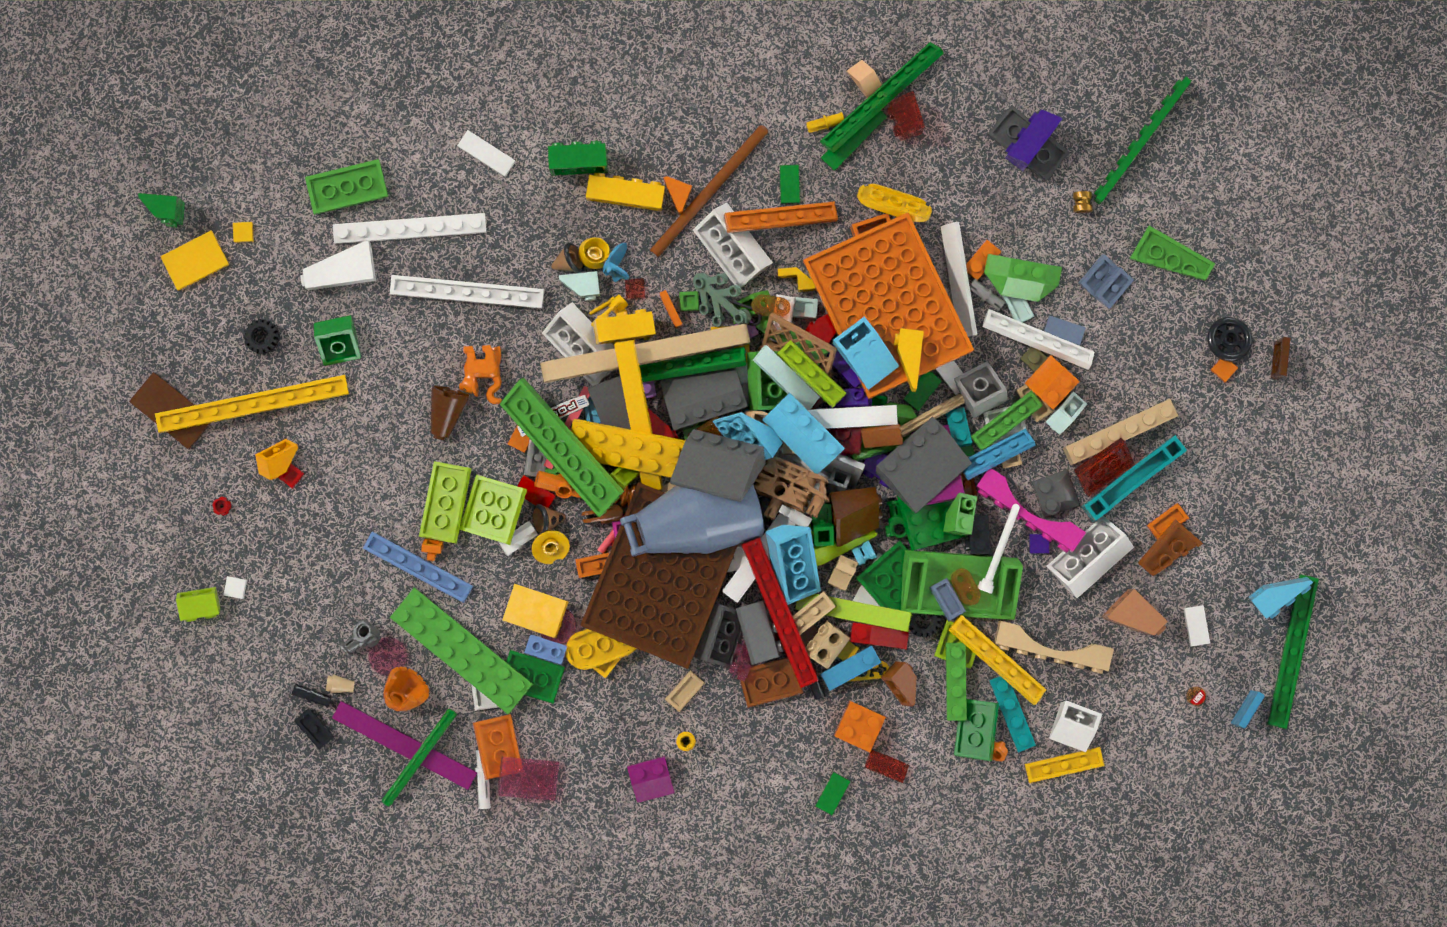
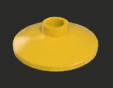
[531,531,570,564]

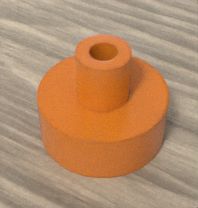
[992,741,1008,762]

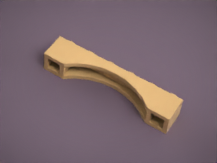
[1063,399,1178,465]
[994,621,1114,674]

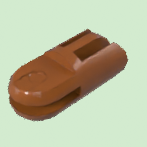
[581,504,623,525]

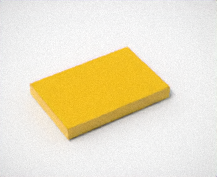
[160,231,229,291]
[502,584,568,638]

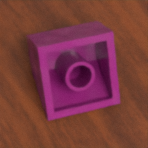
[627,756,675,803]

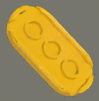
[857,184,932,222]
[565,629,636,670]

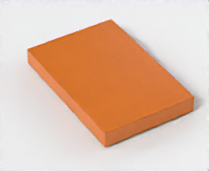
[473,714,523,780]

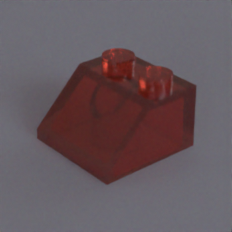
[887,91,925,141]

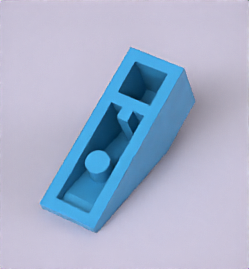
[820,646,881,691]

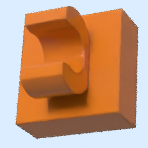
[421,538,444,561]

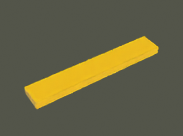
[949,615,1046,705]

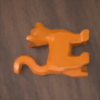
[459,345,502,404]

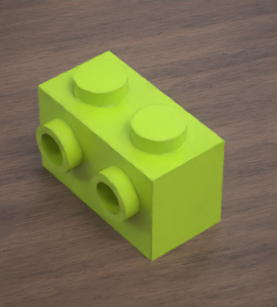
[176,587,220,622]

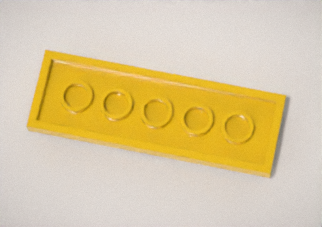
[571,419,686,477]

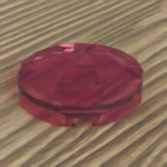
[368,637,407,676]

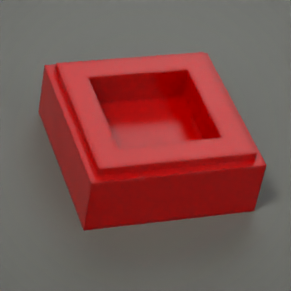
[278,463,305,489]

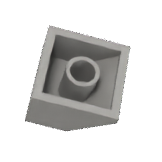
[954,361,1007,418]

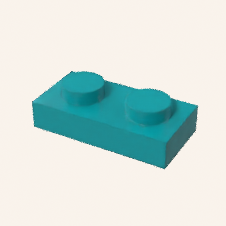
[946,407,972,447]

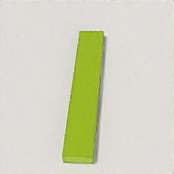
[795,594,912,632]

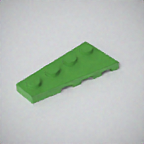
[1129,226,1215,281]

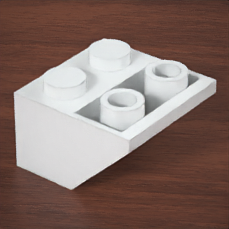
[1049,701,1102,752]

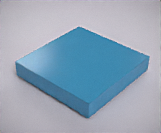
[1231,690,1265,728]

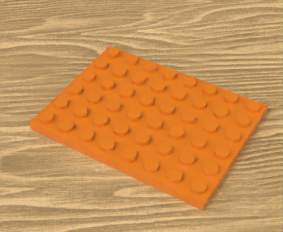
[803,213,974,399]

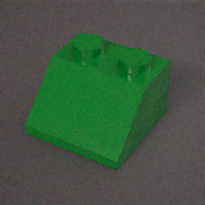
[138,193,185,228]
[314,315,361,366]

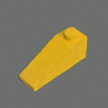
[894,328,924,392]

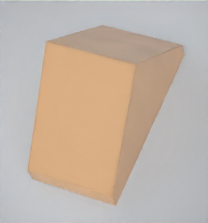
[847,60,882,98]

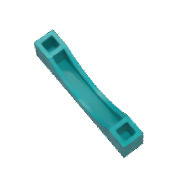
[1081,435,1187,522]

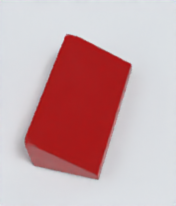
[517,475,556,508]

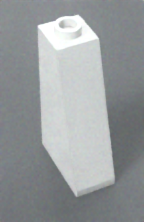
[301,241,376,291]

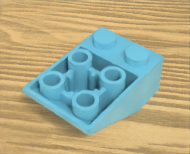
[833,316,899,390]
[713,412,783,460]
[1249,577,1313,619]

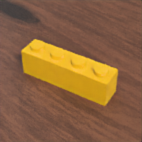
[586,173,665,211]

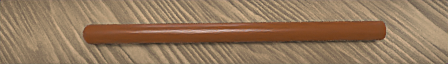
[650,125,768,258]

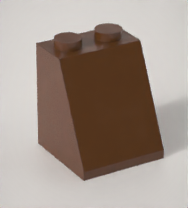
[830,487,882,547]

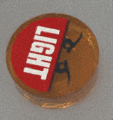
[1186,686,1206,706]

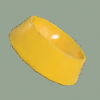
[578,237,611,269]

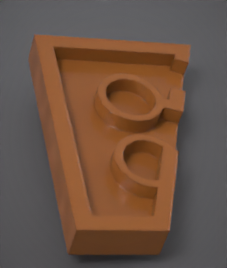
[1138,519,1203,576]

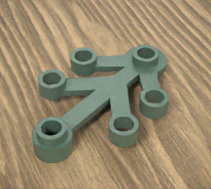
[693,272,751,327]

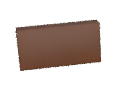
[861,424,903,448]

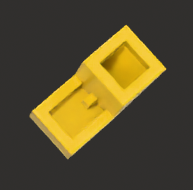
[777,267,817,292]

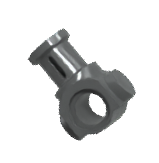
[340,619,381,657]

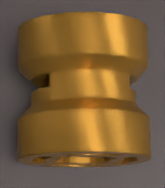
[1073,191,1093,213]

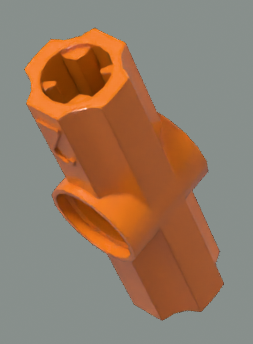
[534,471,581,499]

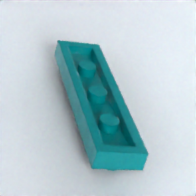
[989,676,1036,752]

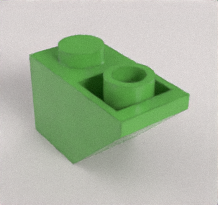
[943,493,977,535]

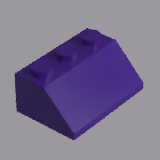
[1005,109,1062,171]

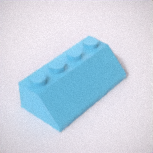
[762,393,845,474]
[766,525,821,605]

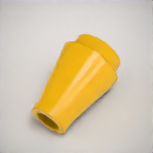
[676,732,696,751]

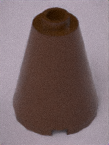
[430,385,469,440]

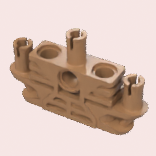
[753,456,829,520]

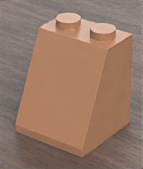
[1101,589,1168,635]

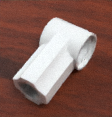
[498,521,538,556]

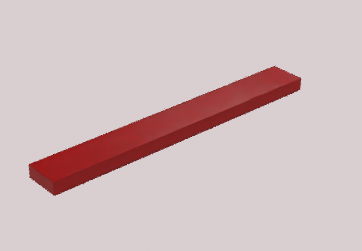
[741,537,819,688]

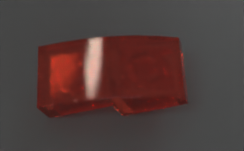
[864,750,909,783]

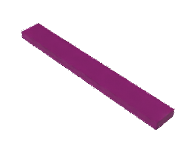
[332,701,477,790]

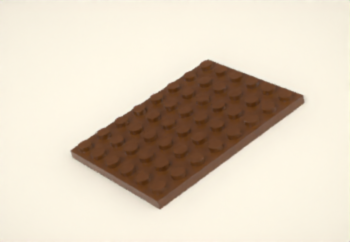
[580,482,738,669]

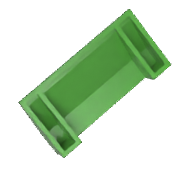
[901,550,1023,620]

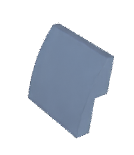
[1078,254,1134,309]

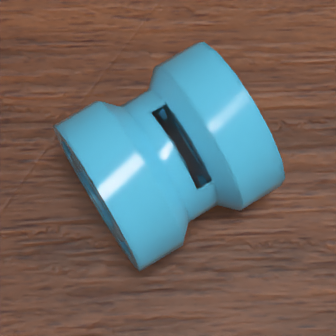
[851,540,877,566]

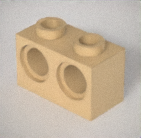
[806,620,850,669]

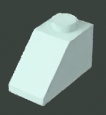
[559,271,600,301]
[1046,391,1087,435]

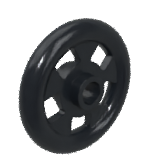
[1207,317,1252,362]

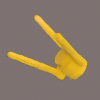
[589,294,628,326]

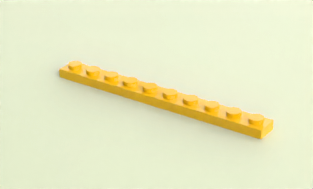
[155,375,349,433]

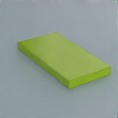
[419,461,472,544]

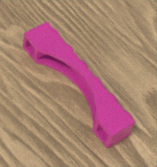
[976,468,1086,553]

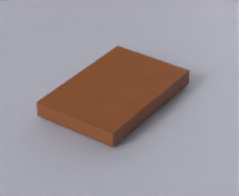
[738,657,804,708]

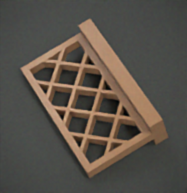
[758,312,837,379]

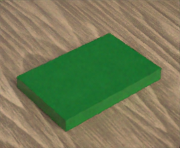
[506,650,565,704]
[954,699,999,761]

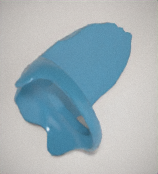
[603,243,629,282]

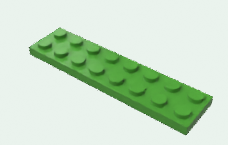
[500,378,624,517]
[390,588,533,714]

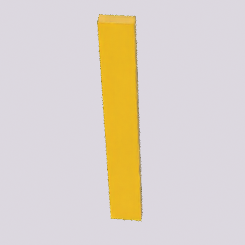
[614,340,663,490]

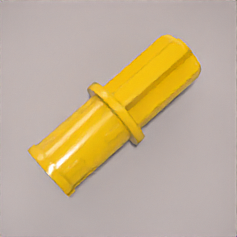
[806,112,844,133]

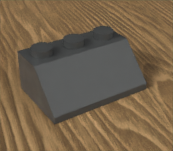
[736,601,785,665]
[693,603,743,669]

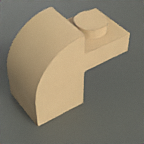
[827,555,858,591]

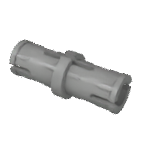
[970,279,1006,311]

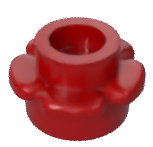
[212,497,232,516]

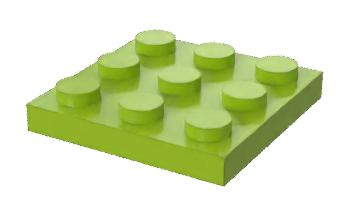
[460,475,527,545]

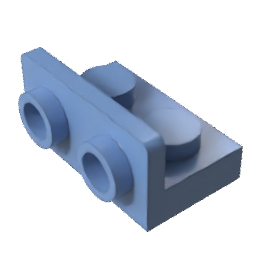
[524,635,567,666]

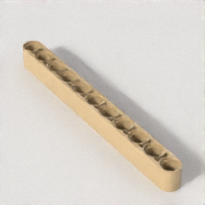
[540,324,750,383]

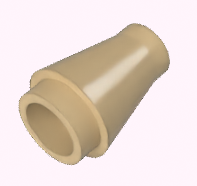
[326,674,355,693]

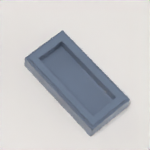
[1044,315,1086,346]
[929,578,966,621]

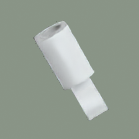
[778,505,812,527]

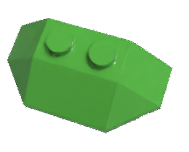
[984,254,1062,302]

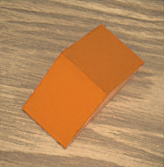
[663,176,692,215]

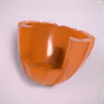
[383,667,429,712]

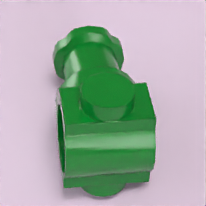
[885,500,907,538]

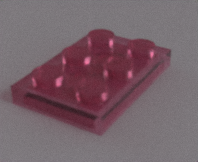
[497,756,559,800]

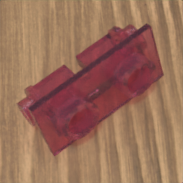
[729,639,751,681]

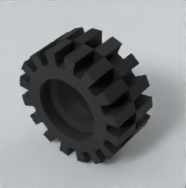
[243,319,280,354]
[909,613,941,637]

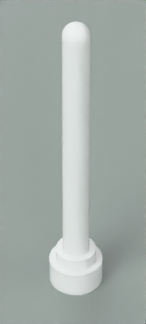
[977,504,1020,594]

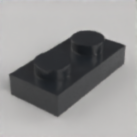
[294,708,335,750]

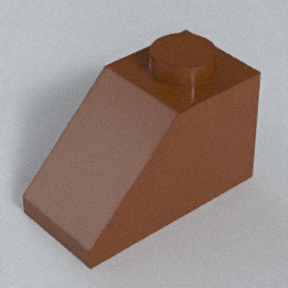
[881,661,917,707]

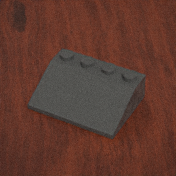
[659,367,749,433]
[876,416,972,514]
[670,429,766,502]

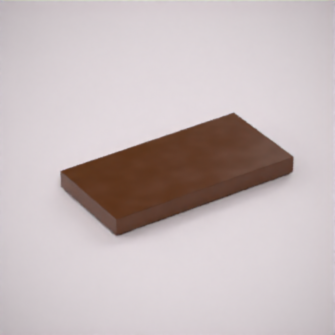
[129,372,211,450]

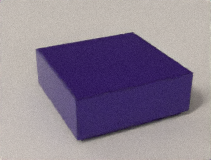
[1029,534,1049,554]

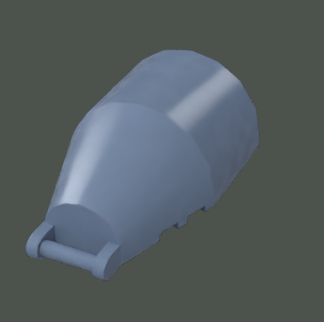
[620,484,764,556]

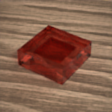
[625,278,645,299]

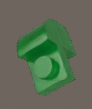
[811,502,834,546]

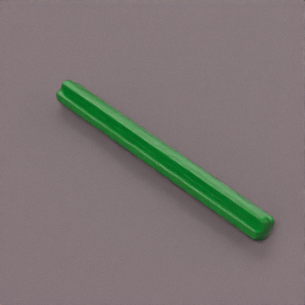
[381,708,457,807]

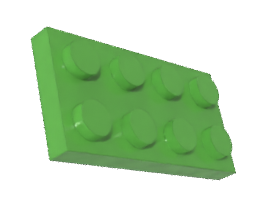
[305,159,389,215]

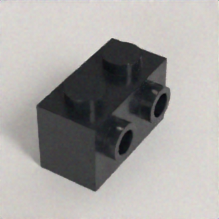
[965,515,990,555]

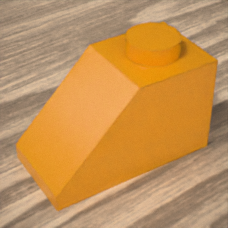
[255,439,298,480]

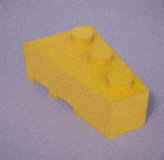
[593,309,656,345]

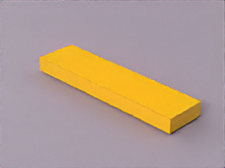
[1025,747,1105,783]

